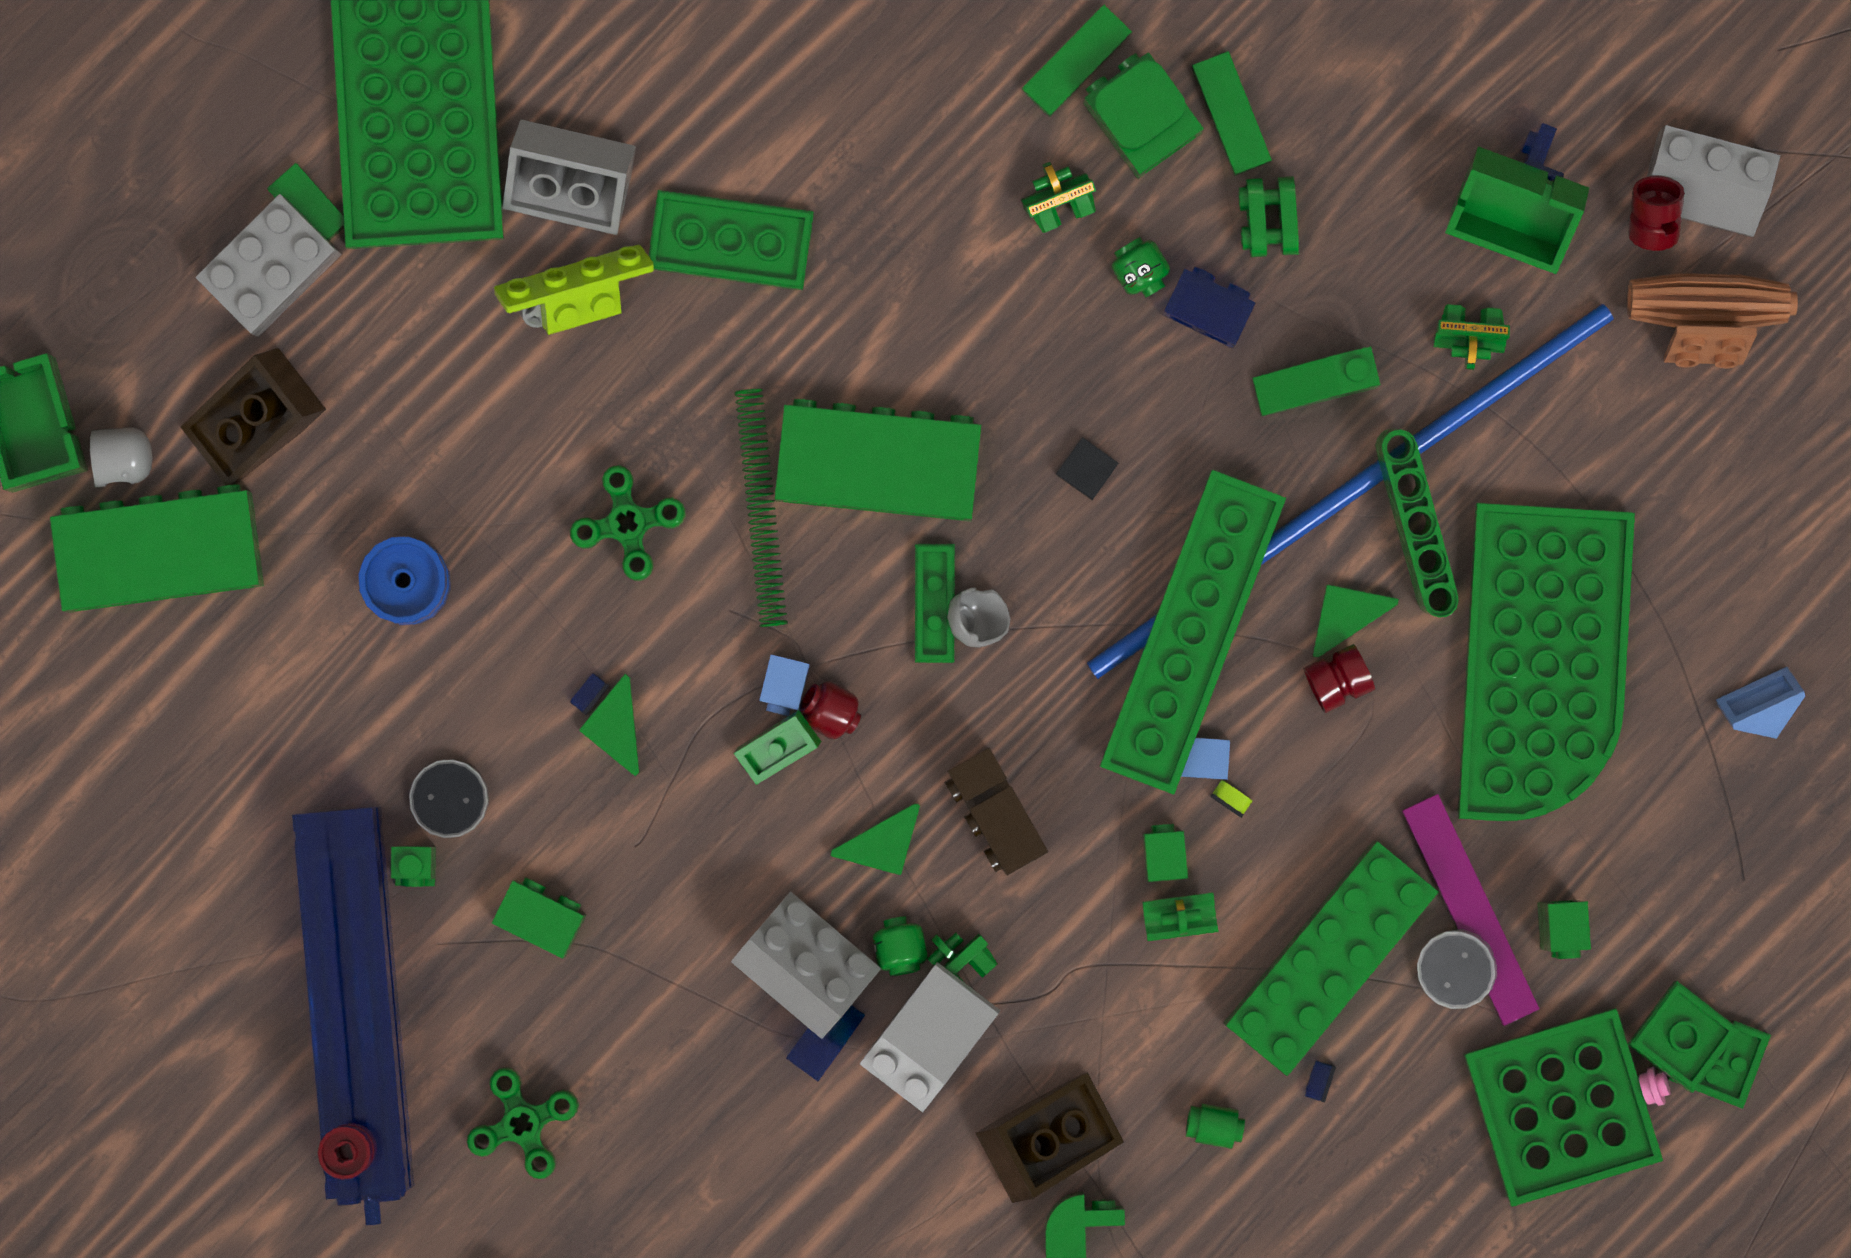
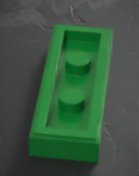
[1022,5,1132,118]
[1191,51,1272,176]
[915,544,955,663]

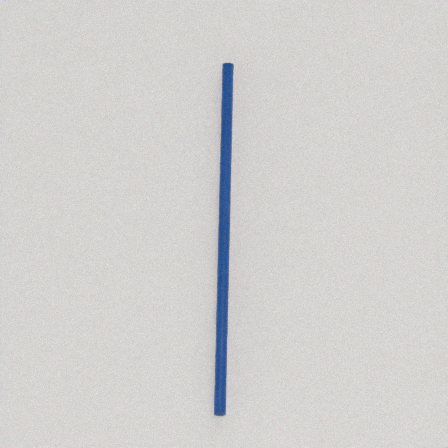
[1087,304,1614,679]

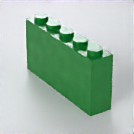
[775,399,981,522]
[50,485,264,613]

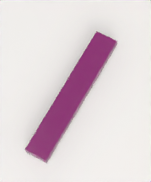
[1401,794,1540,1026]

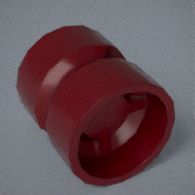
[1628,176,1685,251]
[1303,644,1376,713]
[318,1123,377,1180]

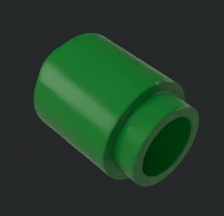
[1185,1103,1245,1149]

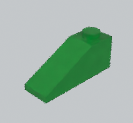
[1252,346,1381,416]

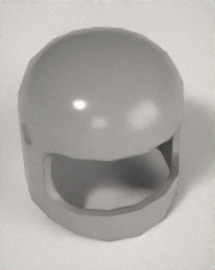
[90,427,153,488]

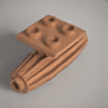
[1627,273,1798,369]

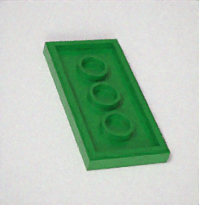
[649,190,814,291]

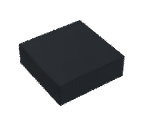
[1056,437,1119,500]

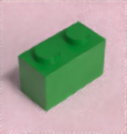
[492,877,586,959]
[1537,900,1591,959]

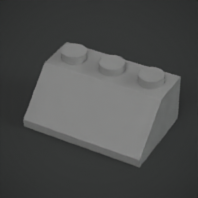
[502,120,636,235]
[1647,125,1781,237]

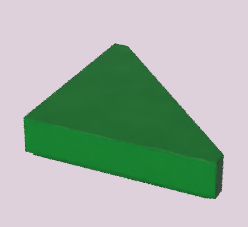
[1312,585,1399,658]
[579,674,640,777]
[831,804,920,876]

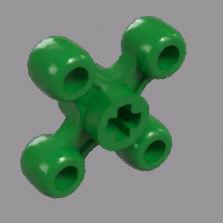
[570,465,686,581]
[466,1067,579,1179]

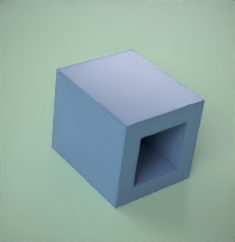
[759,655,810,716]

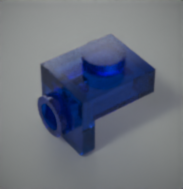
[1521,123,1564,181]

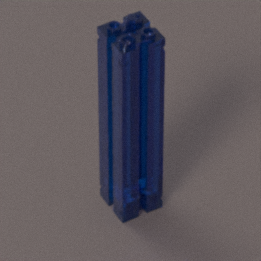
[292,807,415,1225]

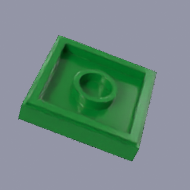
[1627,981,1740,1093]

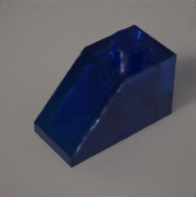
[786,1005,865,1081]

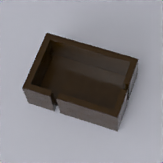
[944,747,1048,875]

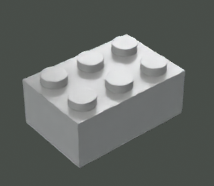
[195,194,342,337]
[731,891,881,1039]

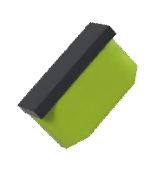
[1210,780,1252,818]

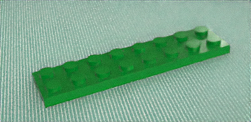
[1099,470,1286,795]

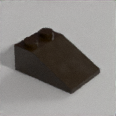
[181,348,326,486]
[975,1072,1124,1203]

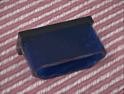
[570,673,610,715]
[1305,1060,1336,1103]

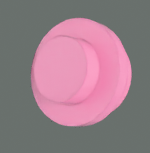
[1639,1066,1671,1106]

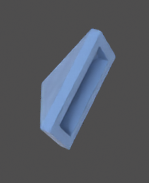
[1716,667,1805,739]

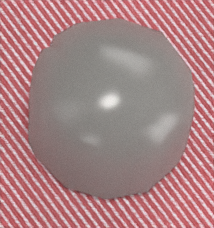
[947,587,1011,648]

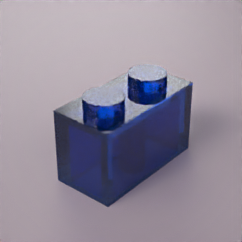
[1162,267,1256,349]

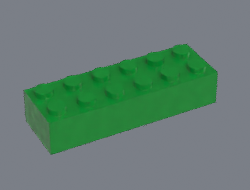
[1223,841,1439,1076]

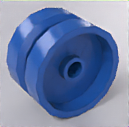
[359,537,451,625]

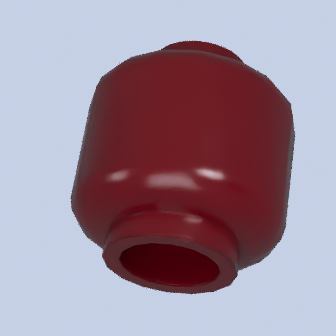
[800,681,861,740]

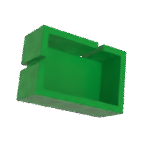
[1445,146,1590,274]
[0,353,88,493]

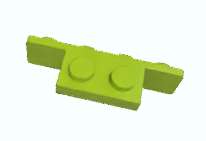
[494,245,654,335]

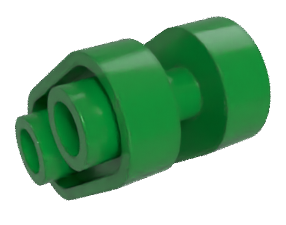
[1238,176,1299,258]

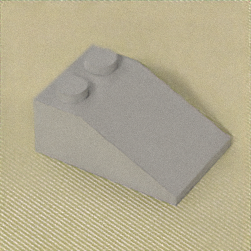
[860,962,1001,1112]

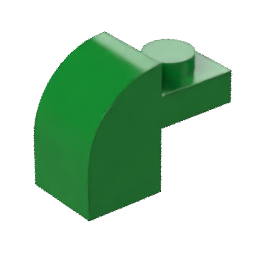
[1045,1191,1125,1258]

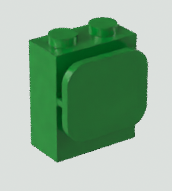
[1083,52,1204,179]

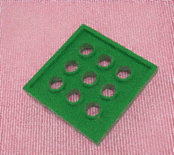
[1464,1008,1663,1207]

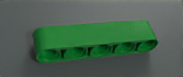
[1375,428,1459,618]

